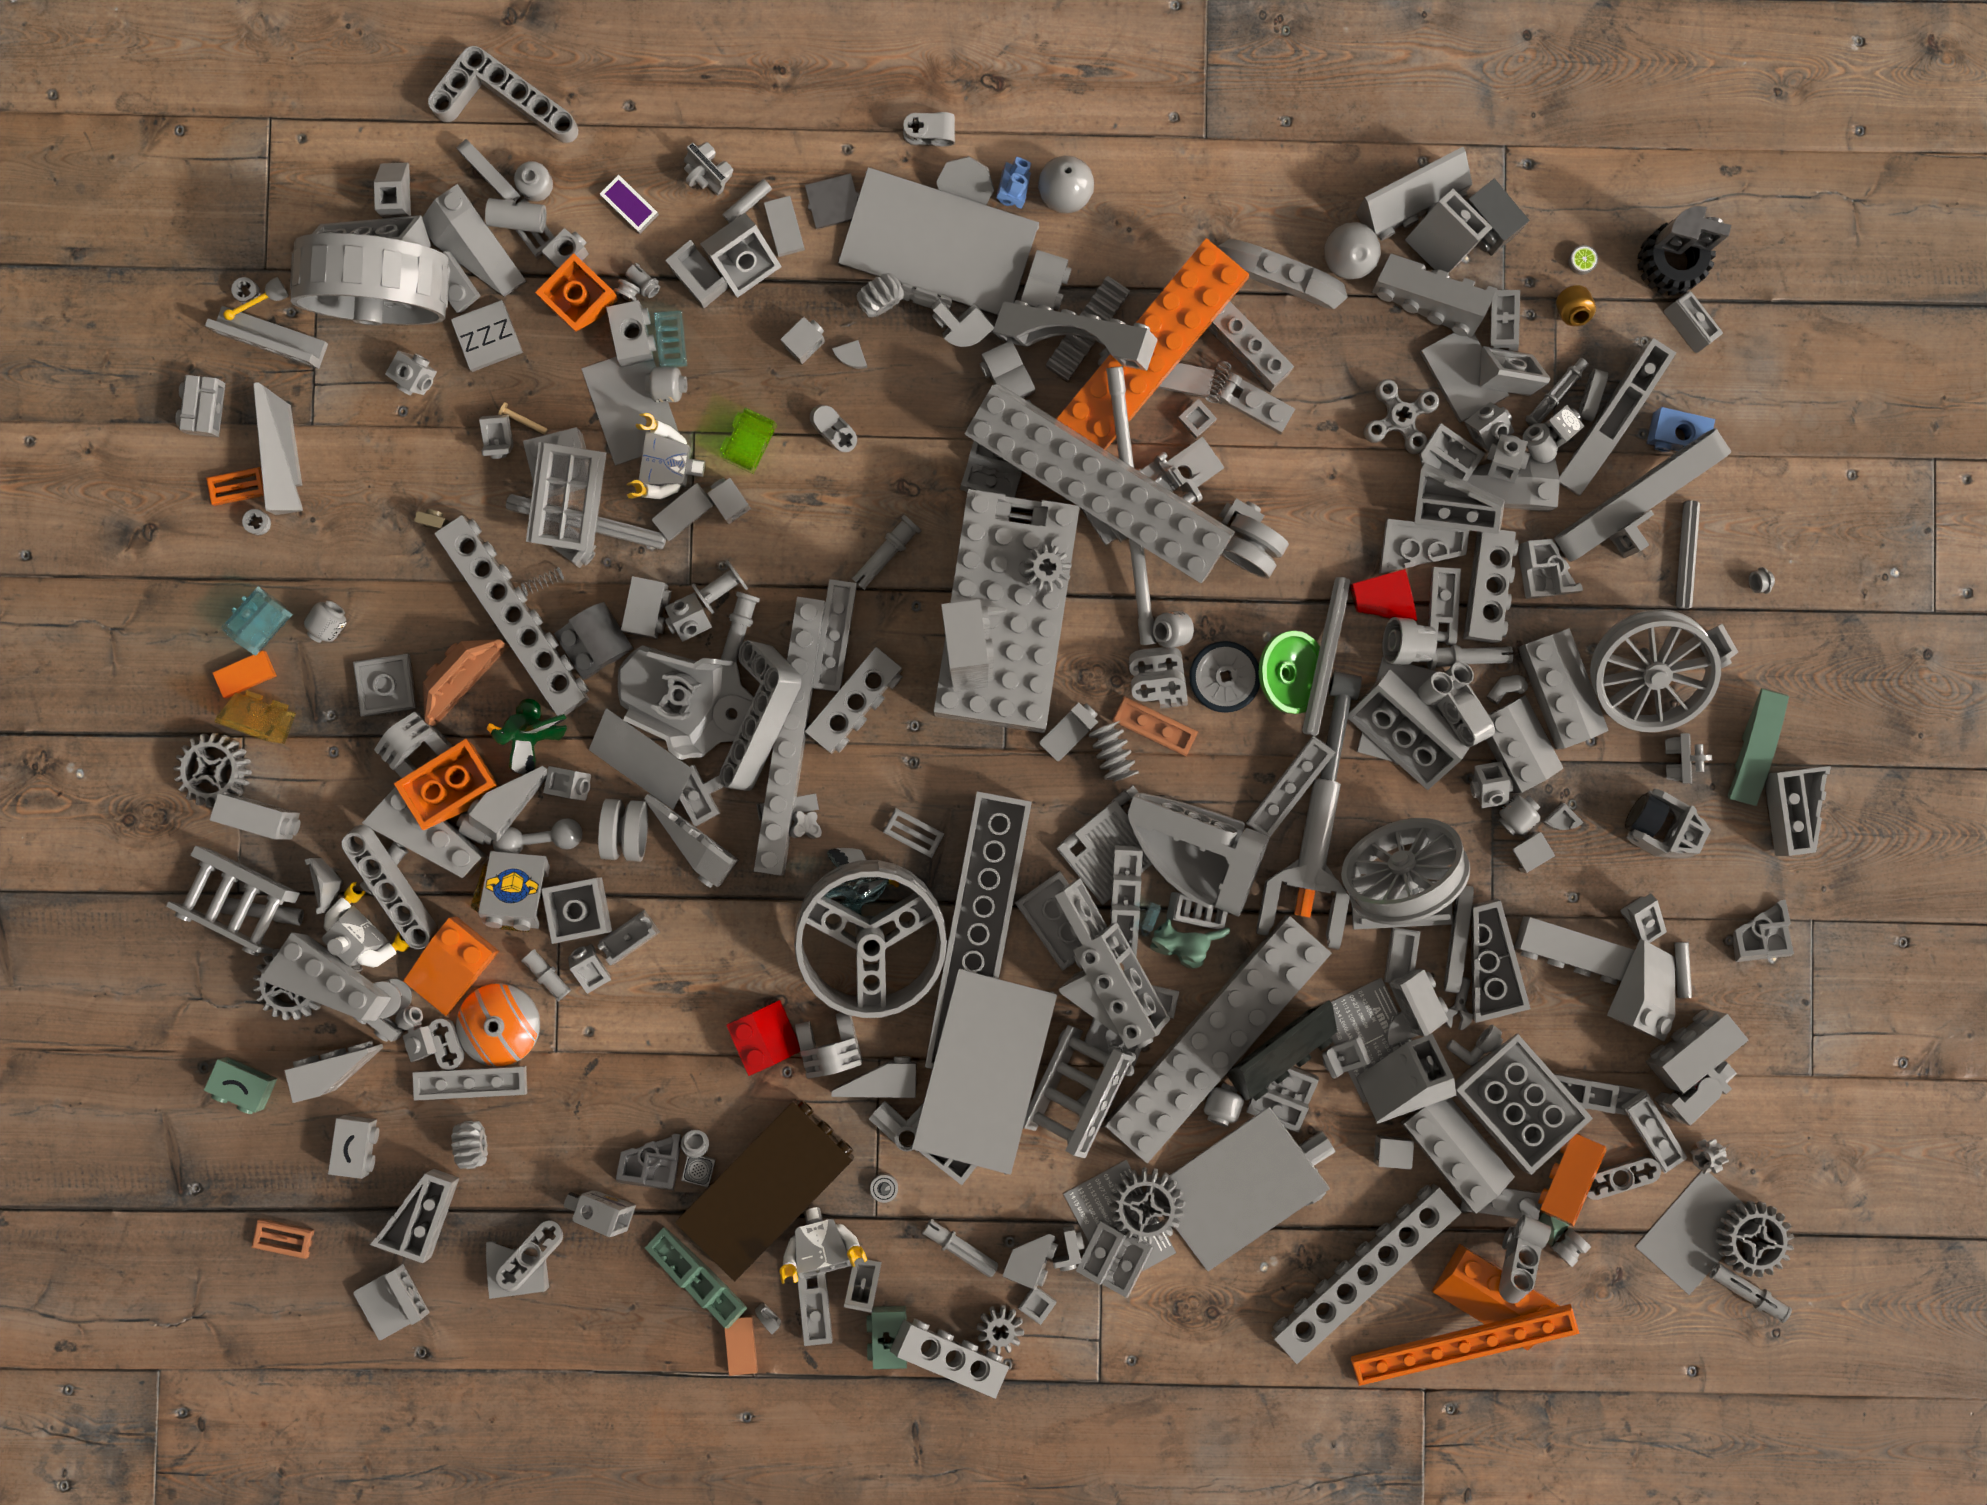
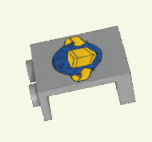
[478,851,550,931]

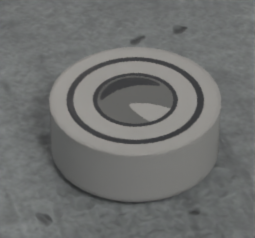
[870,1173,898,1203]

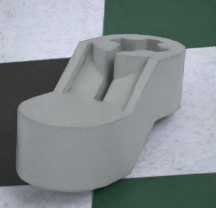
[810,405,857,452]

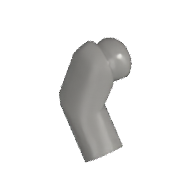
[1487,675,1528,705]

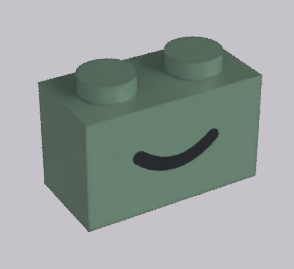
[204,1057,277,1114]

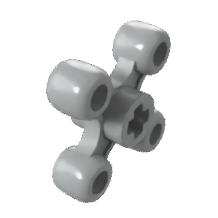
[1364,379,1439,455]

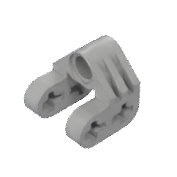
[1129,647,1188,709]
[374,712,453,778]
[795,1013,862,1079]

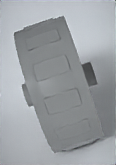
[290,233,450,326]
[794,860,947,1018]

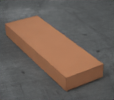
[1112,696,1198,757]

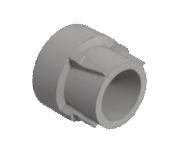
[1382,617,1437,666]

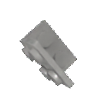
[354,1264,430,1340]

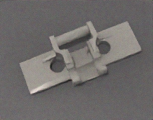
[1108,436,1225,542]

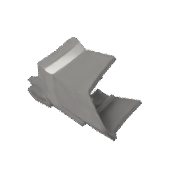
[618,645,754,760]

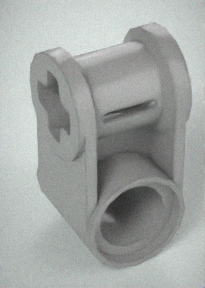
[903,112,955,147]

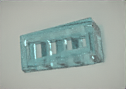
[654,310,687,367]

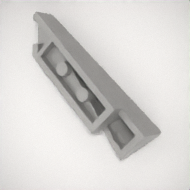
[253,382,303,515]

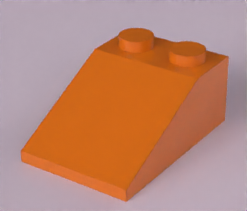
[394,739,499,830]
[403,917,499,1016]

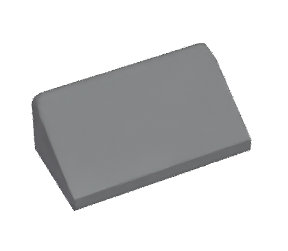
[1664,291,1723,353]

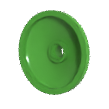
[1259,631,1320,714]

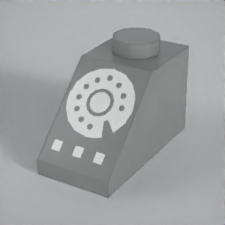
[1544,405,1584,447]

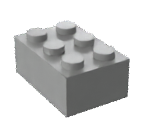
[1645,1010,1749,1093]

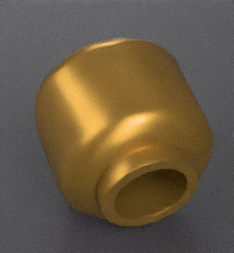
[1556,285,1596,326]

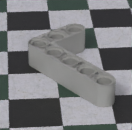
[428,46,579,143]
[720,640,801,791]

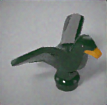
[487,699,567,775]

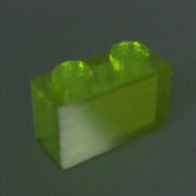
[720,407,777,475]

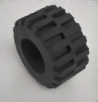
[1637,220,1716,296]

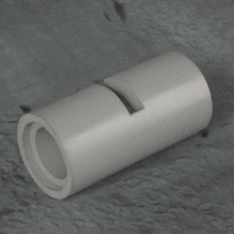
[485,198,547,233]

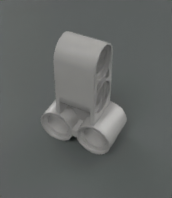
[1418,662,1495,747]
[1499,1214,1551,1303]

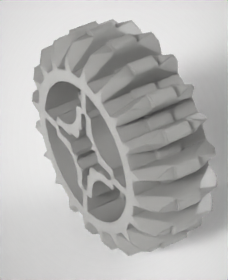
[173,733,252,808]
[253,949,321,1020]
[1109,1167,1185,1244]
[1715,1201,1795,1278]

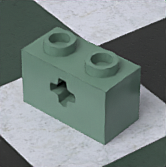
[867,1306,908,1369]

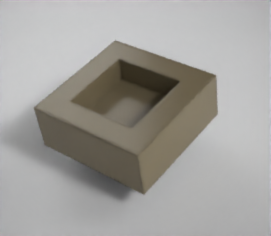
[414,509,450,530]

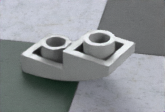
[652,483,715,541]

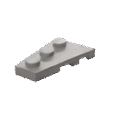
[1379,519,1469,574]

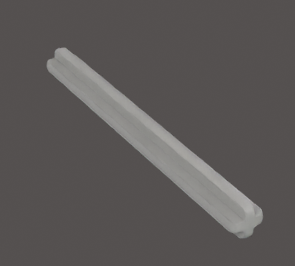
[506,494,666,549]
[1302,577,1351,736]

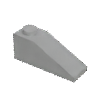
[468,766,547,842]
[831,1056,917,1098]

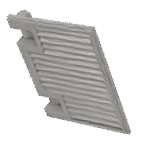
[1056,785,1152,905]

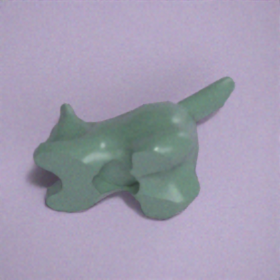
[1150,919,1230,969]

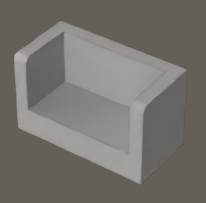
[665,240,729,308]

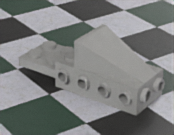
[1055,878,1170,1049]

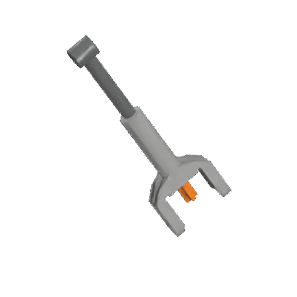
[1256,671,1362,950]

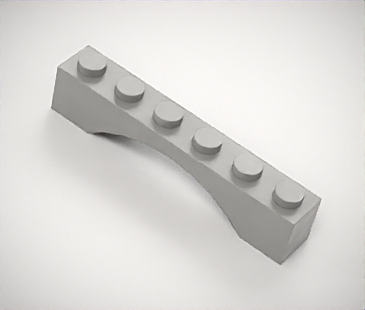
[993,300,1158,371]

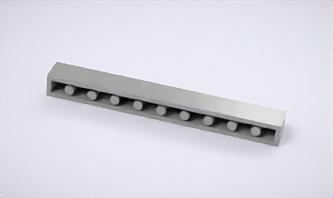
[754,597,826,876]

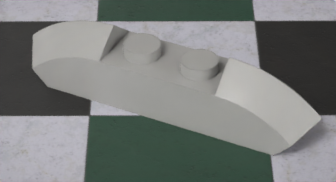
[1218,239,1348,309]

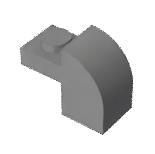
[932,298,994,347]

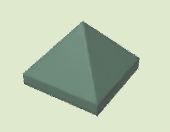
[1538,1212,1569,1246]

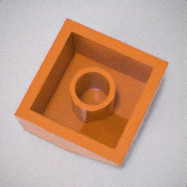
[535,253,619,331]

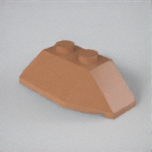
[423,639,510,727]

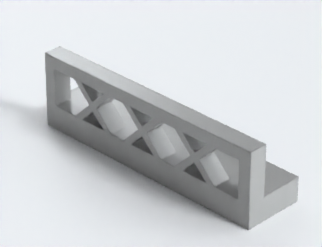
[205,306,328,369]

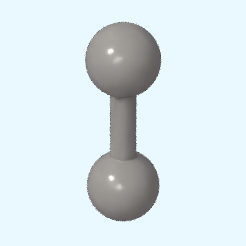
[492,818,583,854]

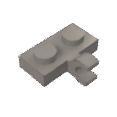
[679,765,723,827]

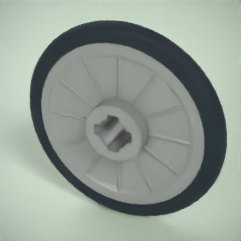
[1189,641,1260,713]

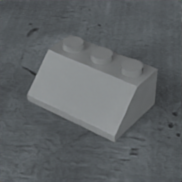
[1486,695,1563,794]

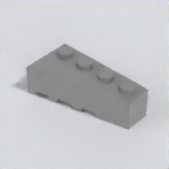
[1372,254,1497,338]
[362,787,489,878]
[1470,898,1531,1023]
[259,933,392,1021]

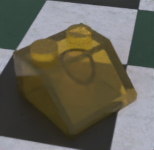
[214,690,296,744]

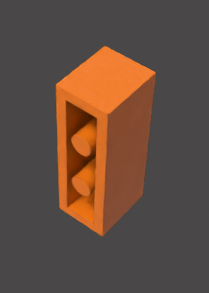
[1538,1134,1606,1227]

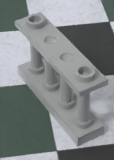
[166,846,300,956]
[1023,1025,1133,1158]

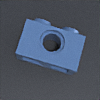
[1646,407,1715,452]

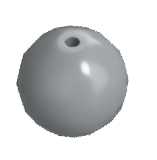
[1038,155,1094,214]
[1324,222,1381,280]

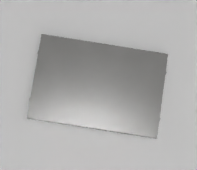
[1155,1107,1330,1271]

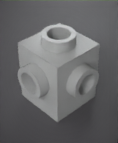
[385,351,437,395]
[1464,402,1515,451]
[1487,434,1530,483]
[665,592,712,642]
[1470,761,1513,808]

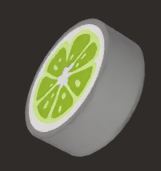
[1568,245,1598,275]

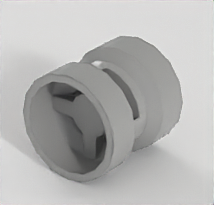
[1551,1228,1591,1267]

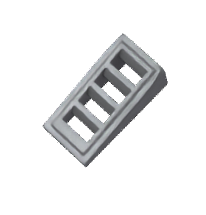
[1166,892,1227,930]

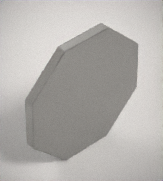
[936,156,994,205]

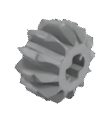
[857,273,904,317]
[1023,544,1072,593]
[451,1121,488,1169]
[977,1305,1024,1354]

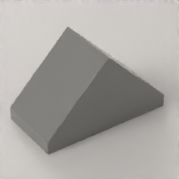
[844,1258,882,1313]

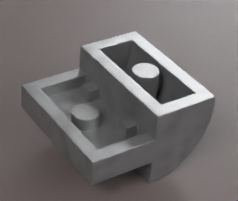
[1654,206,1732,255]
[554,602,633,680]

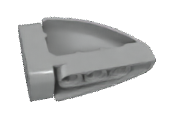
[1128,793,1270,917]

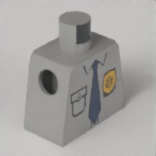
[564,1191,636,1237]

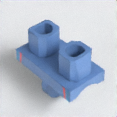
[996,157,1031,209]

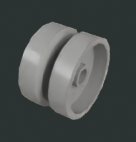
[1222,514,1289,579]
[598,799,648,862]

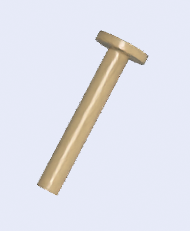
[498,402,548,435]

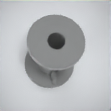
[692,559,748,614]
[374,979,412,1018]

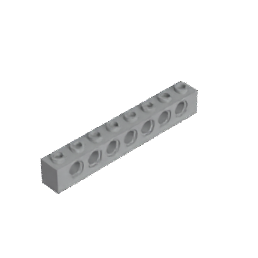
[434,515,590,716]
[1271,1183,1462,1364]

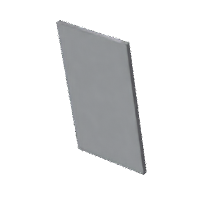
[838,167,1039,315]
[912,969,1057,1175]

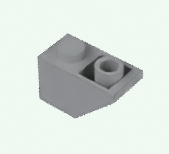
[374,162,411,219]
[1003,1234,1059,1291]

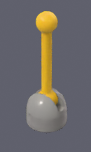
[223,277,289,320]

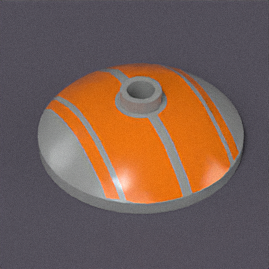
[456,983,540,1067]

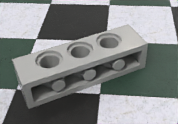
[1208,302,1294,392]
[1463,530,1519,643]
[805,647,903,754]
[890,1318,1009,1399]

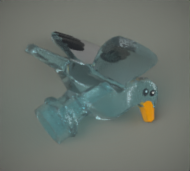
[825,848,899,915]

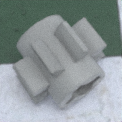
[1691,1138,1729,1174]

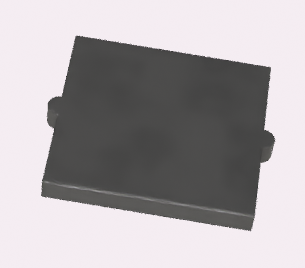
[805,173,859,230]

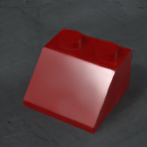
[726,1000,801,1076]

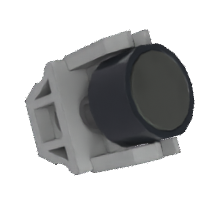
[1625,788,1711,859]

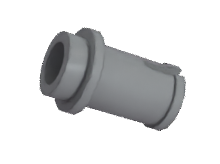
[625,263,660,298]

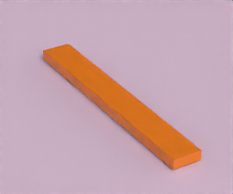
[1351,1304,1580,1386]

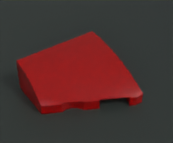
[1350,569,1417,621]

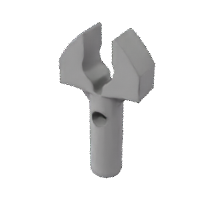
[1445,977,1473,1030]

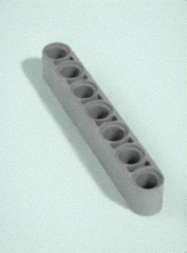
[1554,428,1732,562]

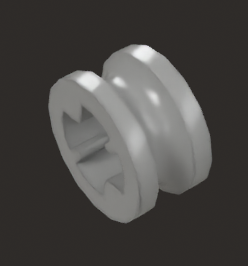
[231,277,260,304]
[613,279,641,302]
[242,509,271,535]

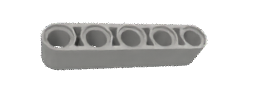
[342,825,437,949]

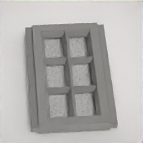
[526,442,607,552]

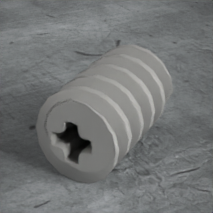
[1089,721,1139,782]

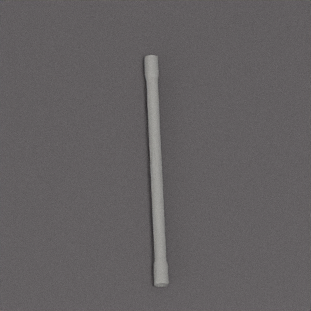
[1106,366,1157,645]

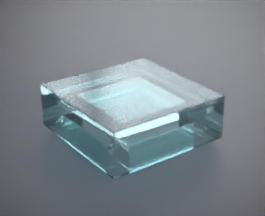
[1140,902,1161,932]

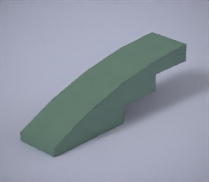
[1728,688,1789,806]
[645,1227,747,1329]

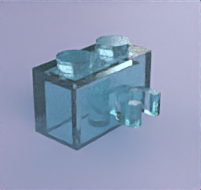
[221,586,293,656]

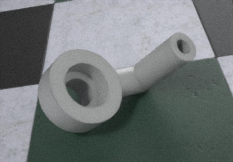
[1446,1024,1503,1066]

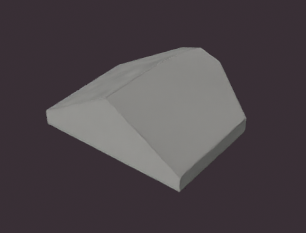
[1419,423,1485,482]
[305,858,343,914]

